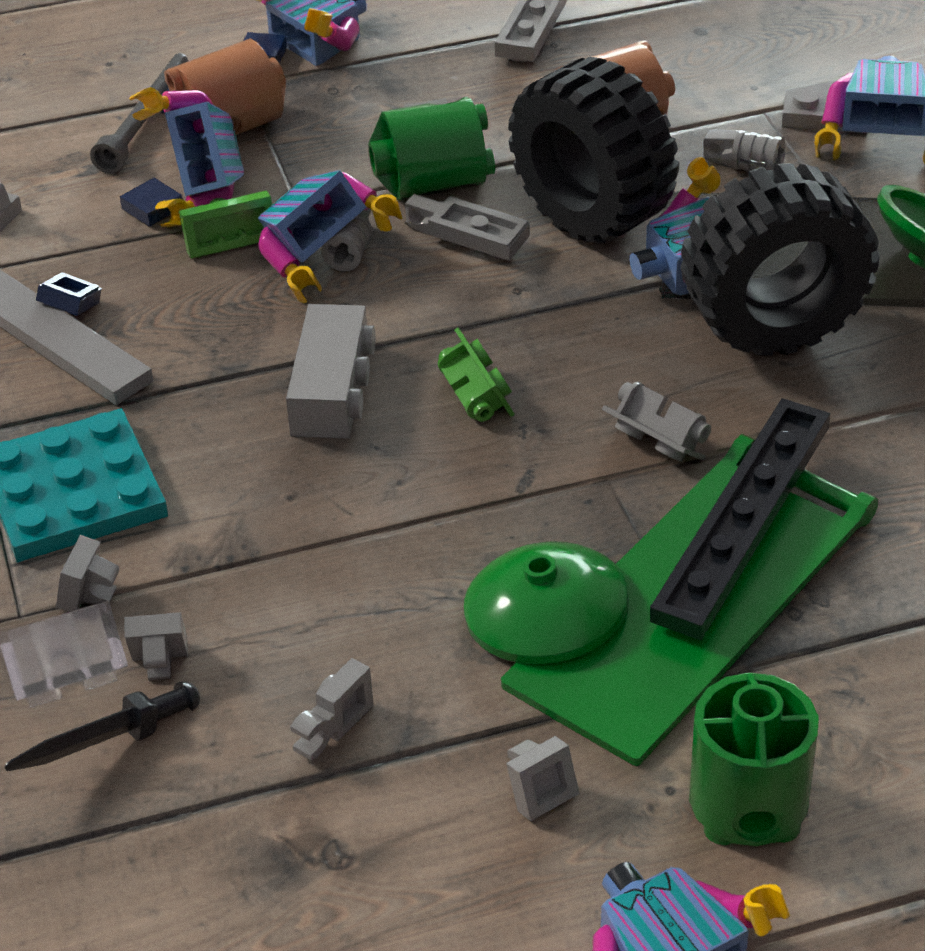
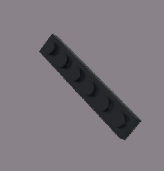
[650,398,830,640]

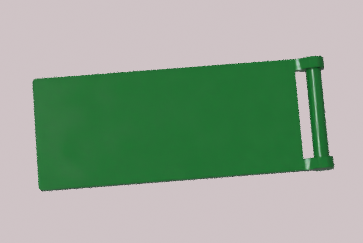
[501,434,878,766]

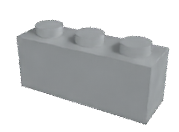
[286,304,376,439]

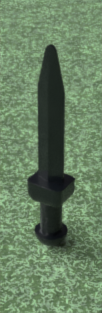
[4,681,200,771]

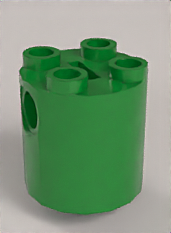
[368,96,495,200]
[689,673,819,846]

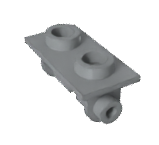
[602,382,711,462]

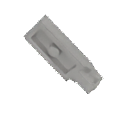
[405,194,530,261]

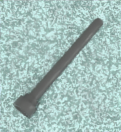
[90,53,188,174]

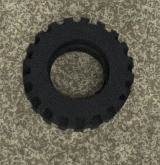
[508,57,679,243]
[680,163,880,356]

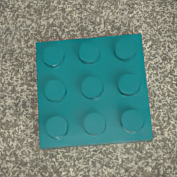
[0,408,168,563]

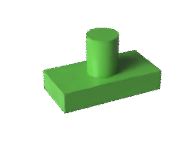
[179,190,272,259]

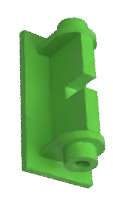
[438,327,515,422]

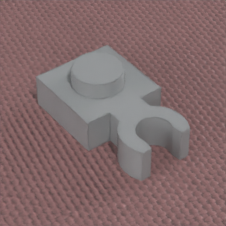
[290,658,374,761]

